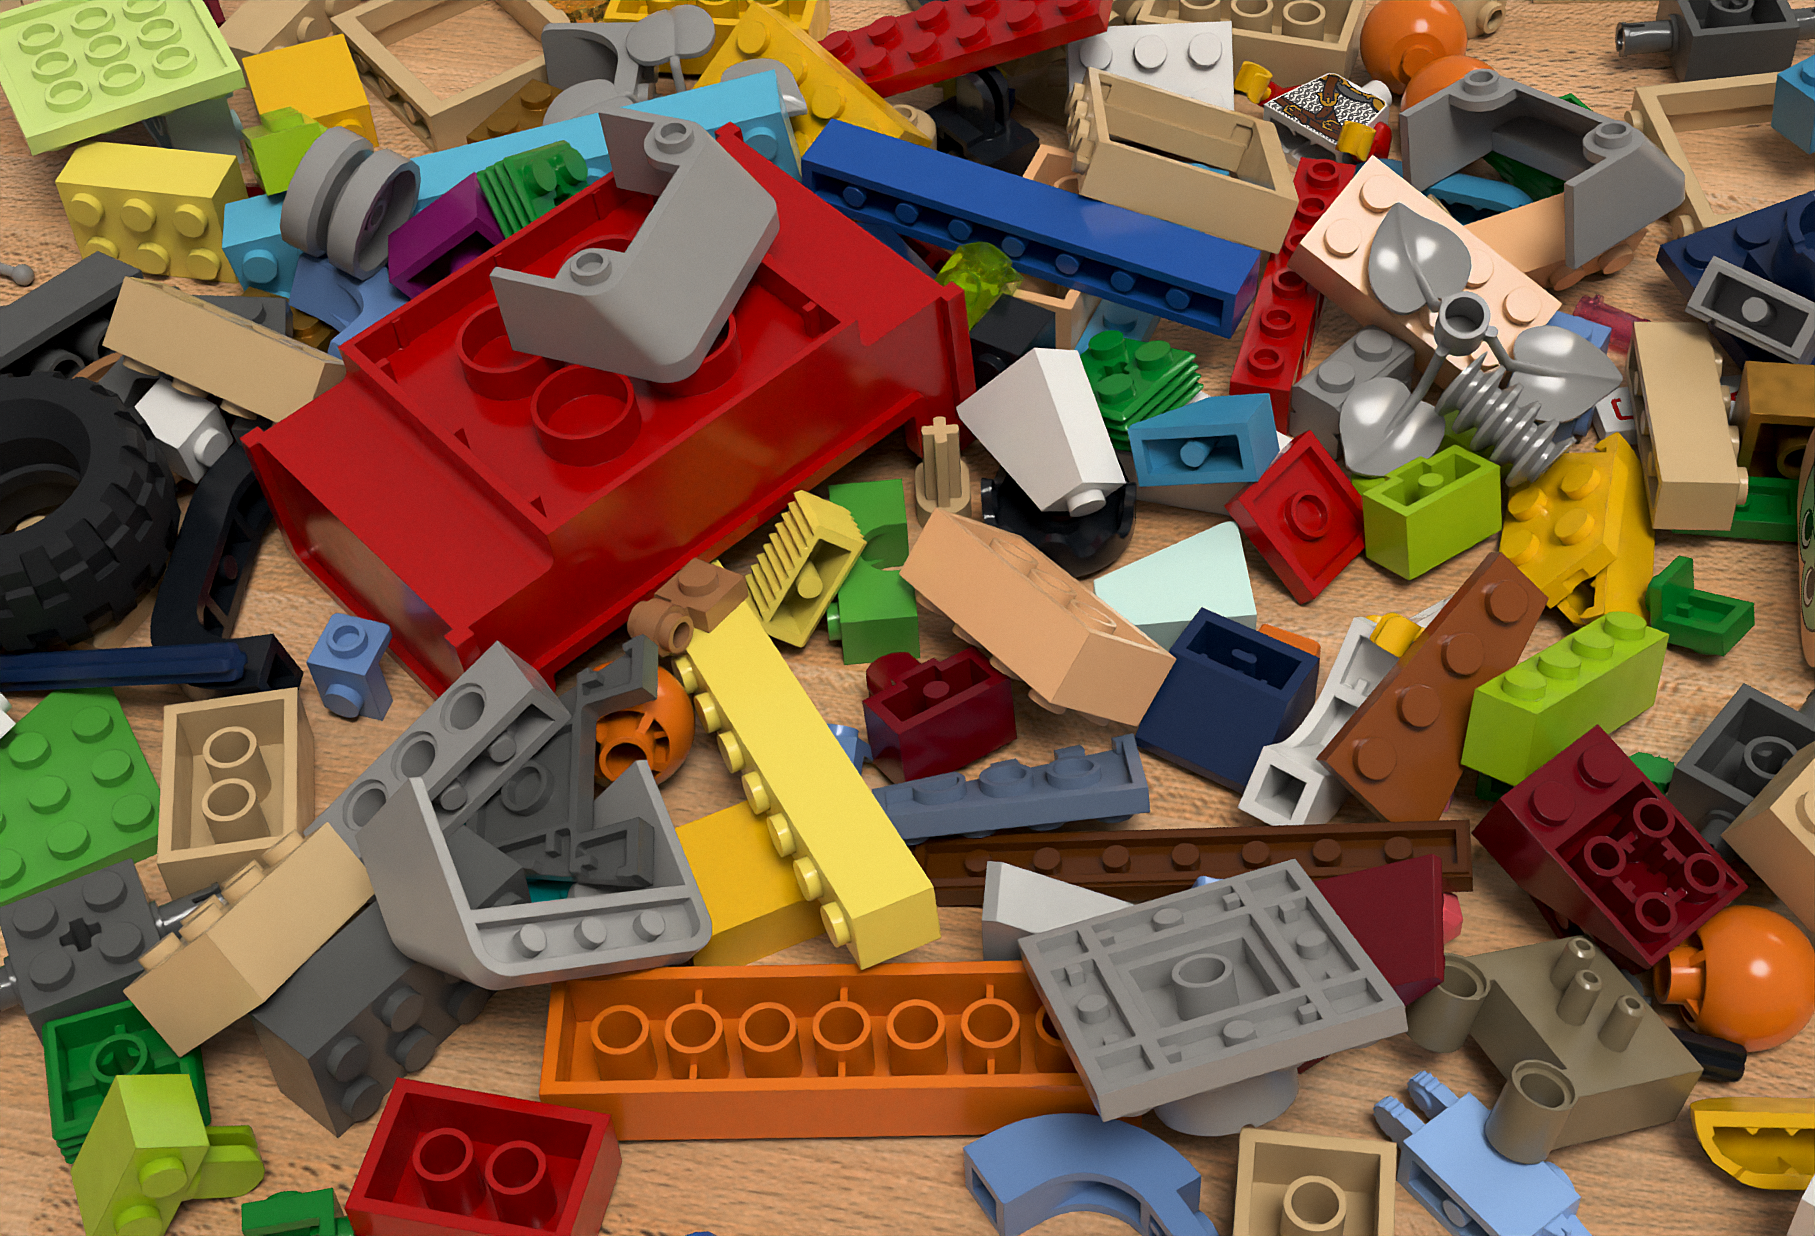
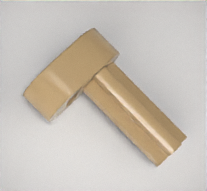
[915,417,972,528]

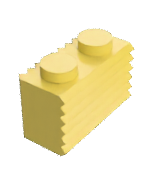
[745,490,867,648]

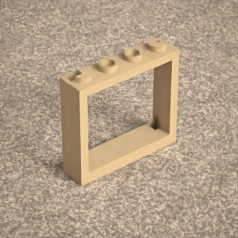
[329,0,571,153]
[1064,66,1299,254]
[1624,72,1780,240]

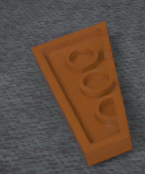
[1316,552,1549,822]

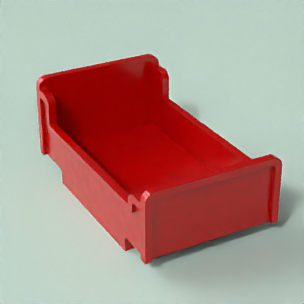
[239,121,978,701]

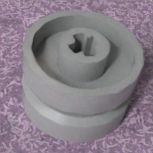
[280,126,421,281]

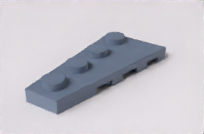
[872,733,1150,846]

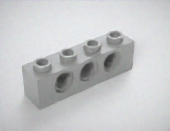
[303,640,572,904]

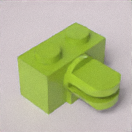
[1351,444,1502,581]
[70,1074,265,1236]

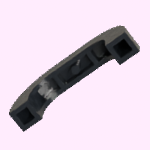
[150,441,304,702]

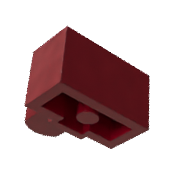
[862,646,1017,784]

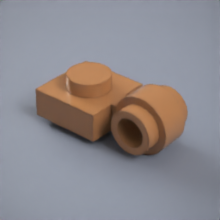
[627,558,749,657]

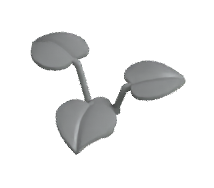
[542,4,808,126]
[1339,202,1623,478]

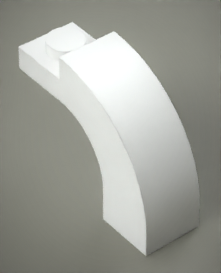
[1238,617,1415,826]

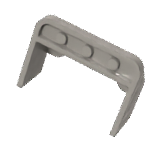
[1399,69,1685,270]
[489,104,780,383]
[355,760,712,990]

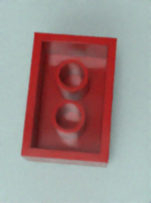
[344,1077,622,1236]

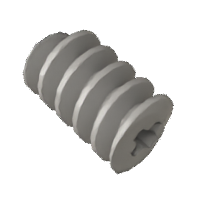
[1434,351,1578,487]

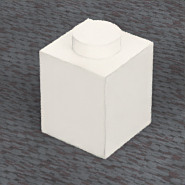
[134,377,234,484]

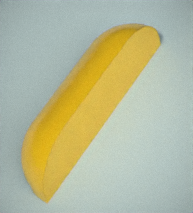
[1556,432,1656,629]
[1689,1097,1815,1190]

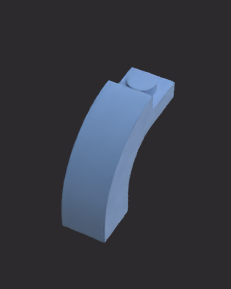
[288,252,410,360]
[963,1113,1219,1236]

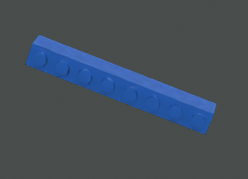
[801,118,1262,339]

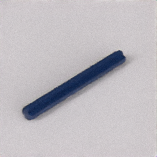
[0,642,248,692]

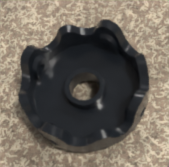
[981,458,1137,578]

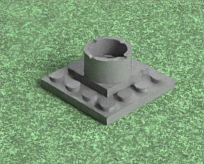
[1017,859,1408,1137]

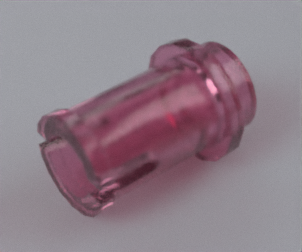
[1572,294,1651,350]

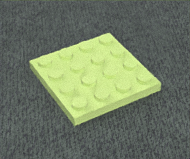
[0,0,246,156]

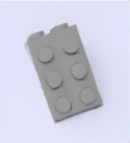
[541,22,663,102]

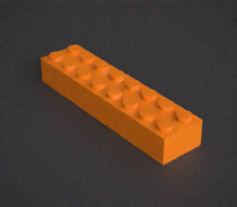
[539,960,1142,1141]

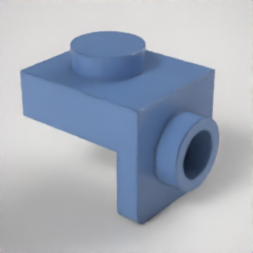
[306,613,393,721]

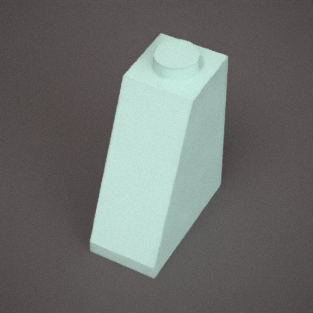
[1093,521,1257,652]

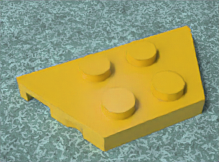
[1499,452,1629,609]

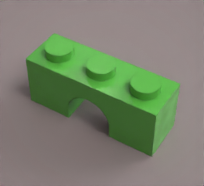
[826,479,920,665]

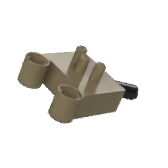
[1405,934,1747,1164]

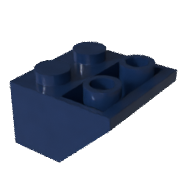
[1135,607,1320,794]

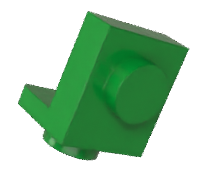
[1645,555,1755,657]
[241,1188,355,1236]

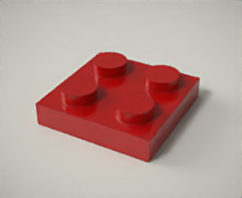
[1224,429,1365,605]

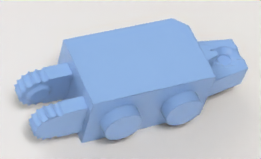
[1373,1070,1592,1236]

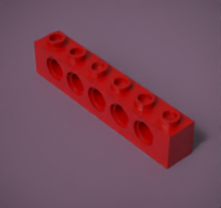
[1229,157,1356,436]

